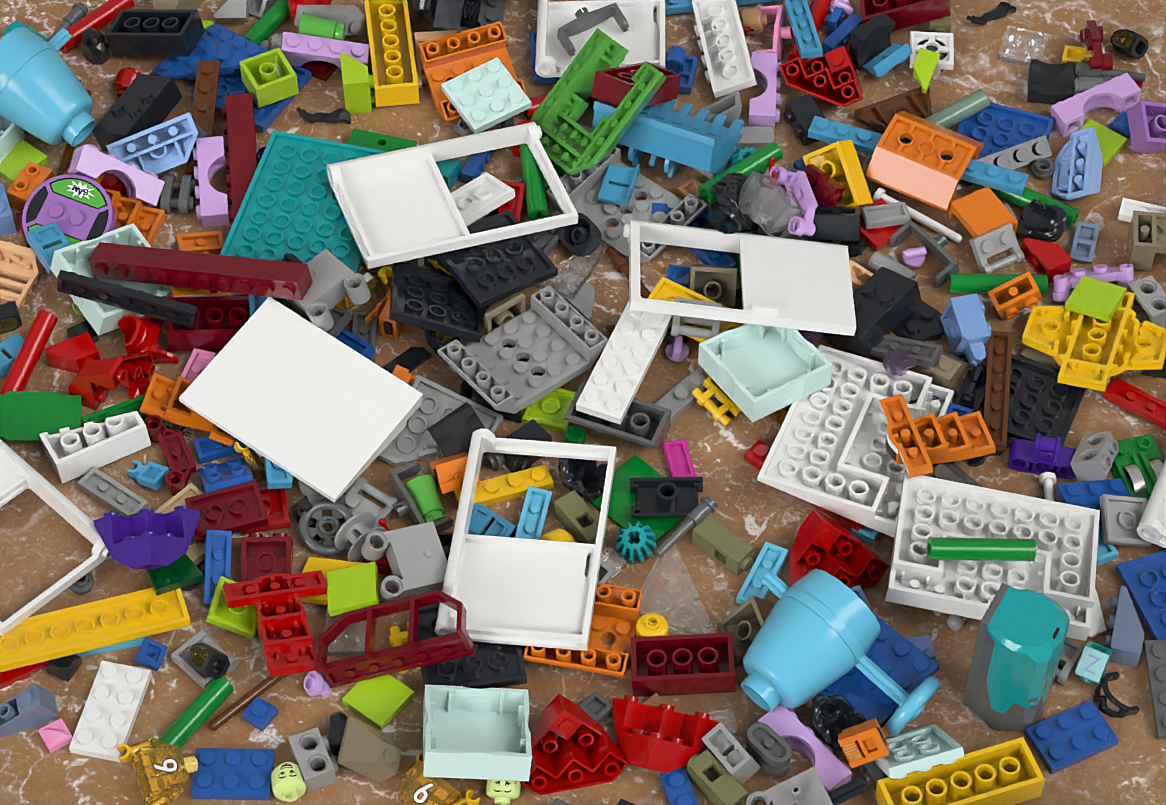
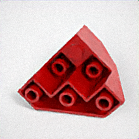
[779,46,863,108]
[68,351,155,410]
[789,509,890,590]
[520,693,629,795]
[612,695,719,773]

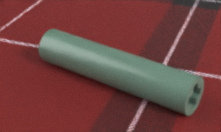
[907,89,990,142]

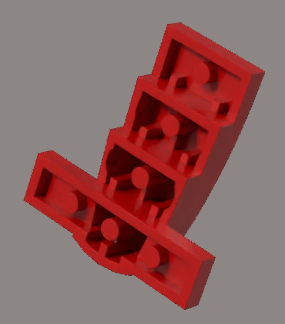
[223,570,327,677]

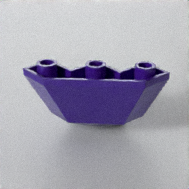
[93,506,200,570]

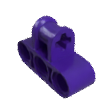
[1008,433,1076,479]

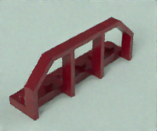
[316,590,475,688]

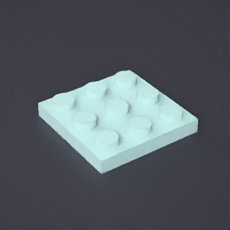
[441,57,531,134]
[874,724,965,779]

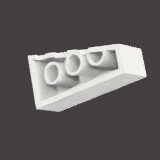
[39,411,151,484]

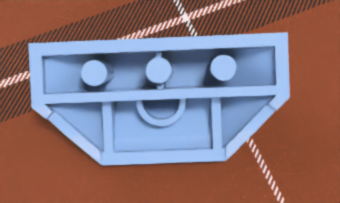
[106,112,198,174]
[1051,126,1103,200]

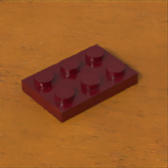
[185,480,269,543]

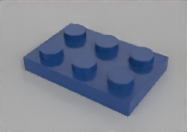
[1054,478,1131,526]
[1024,700,1119,774]
[191,748,275,801]

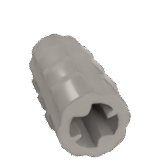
[868,251,917,281]

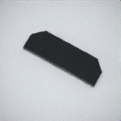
[382,347,432,374]

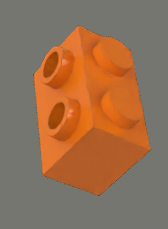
[6,161,54,211]
[988,271,1043,320]

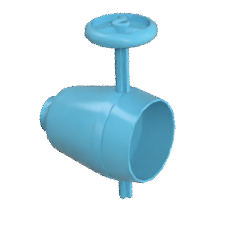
[0,27,97,147]
[741,569,940,738]

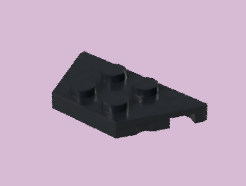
[892,301,945,342]

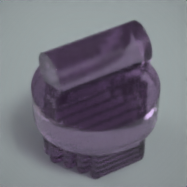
[883,349,918,376]

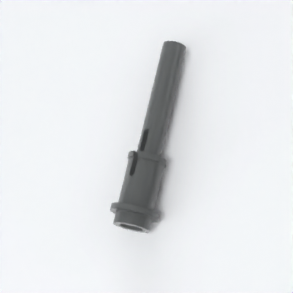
[47,2,88,42]
[1075,60,1146,82]
[654,496,718,558]

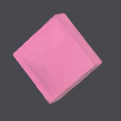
[38,718,73,753]

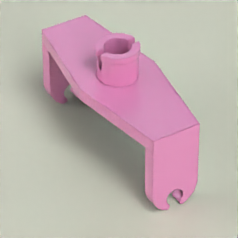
[750,4,794,62]

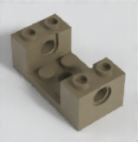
[1128,211,1166,271]

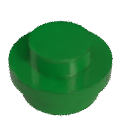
[563,425,587,444]

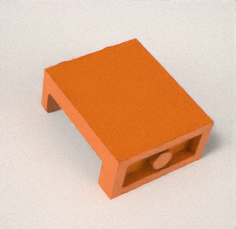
[948,186,1018,238]

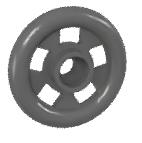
[298,500,353,556]

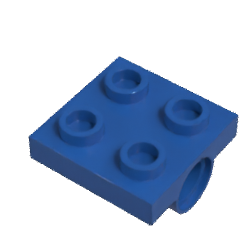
[665,46,698,94]
[198,457,254,493]

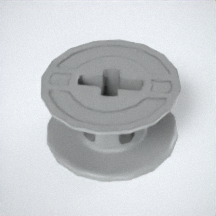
[334,512,387,563]

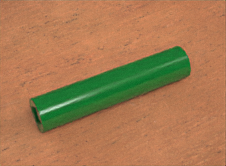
[242,0,290,45]
[698,142,783,204]
[520,143,549,221]
[989,187,1080,228]
[948,273,1048,295]
[926,537,1036,561]
[145,677,234,764]

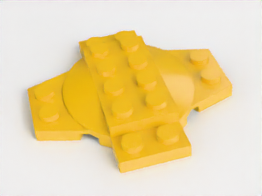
[1022,292,1166,392]

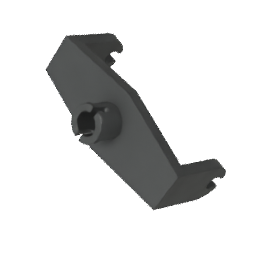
[557,3,629,57]
[889,220,959,288]
[390,462,453,532]

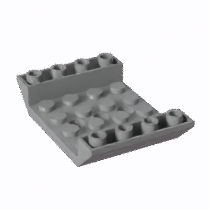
[546,147,707,263]
[438,285,608,414]

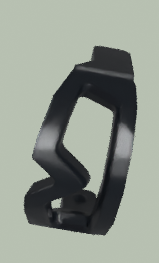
[291,495,322,541]
[1093,672,1140,718]

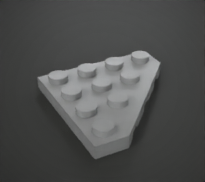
[377,375,503,467]

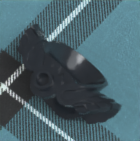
[708,172,752,234]

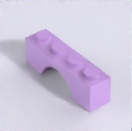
[280,32,369,69]
[748,52,781,128]
[1051,73,1141,137]
[193,136,230,227]
[68,144,165,208]
[758,704,852,793]

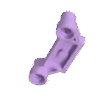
[769,165,818,236]
[1052,264,1136,302]

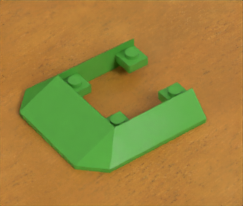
[531,28,667,175]

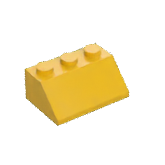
[802,140,873,207]

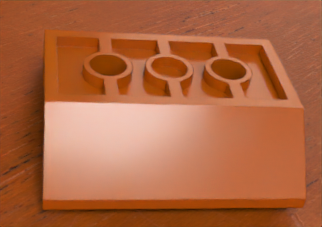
[418,21,529,122]
[865,111,984,212]
[523,582,643,678]

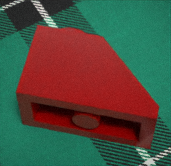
[1021,238,1072,284]
[44,332,100,374]

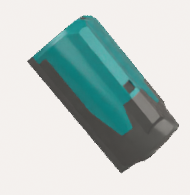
[962,583,1070,731]

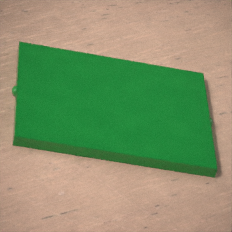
[585,454,686,543]

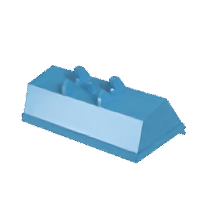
[592,99,744,178]

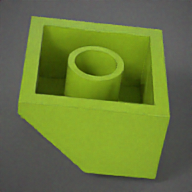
[239,48,299,108]
[340,53,376,114]

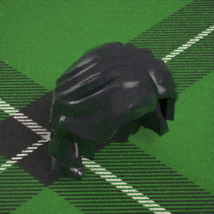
[1016,199,1068,242]
[558,458,608,500]
[811,694,867,751]

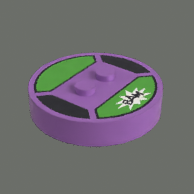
[22,174,116,250]

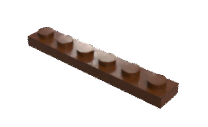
[186,61,221,178]
[983,331,1013,451]

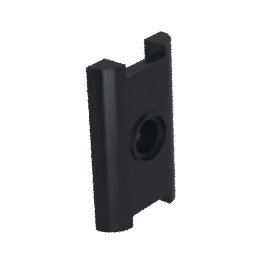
[630,477,703,518]

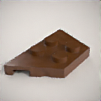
[854,86,932,134]

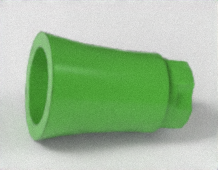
[299,12,346,41]
[405,475,446,523]

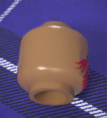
[739,7,768,36]

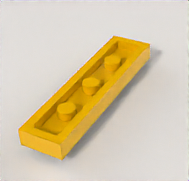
[454,464,554,507]

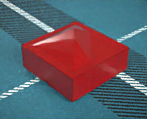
[125,377,150,399]

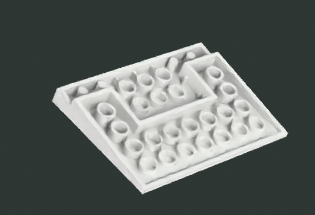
[179,297,423,503]
[757,345,954,538]
[885,472,1100,641]

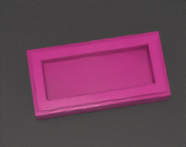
[662,439,697,477]

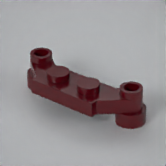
[1080,20,1113,71]
[144,415,197,496]

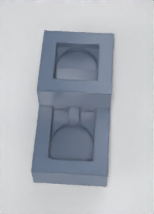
[1070,221,1100,264]

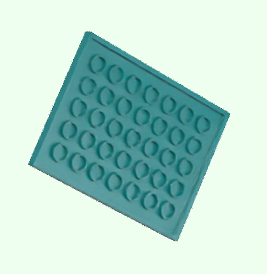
[220,130,388,273]

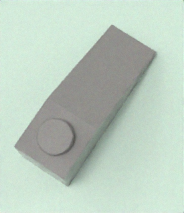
[294,5,366,35]

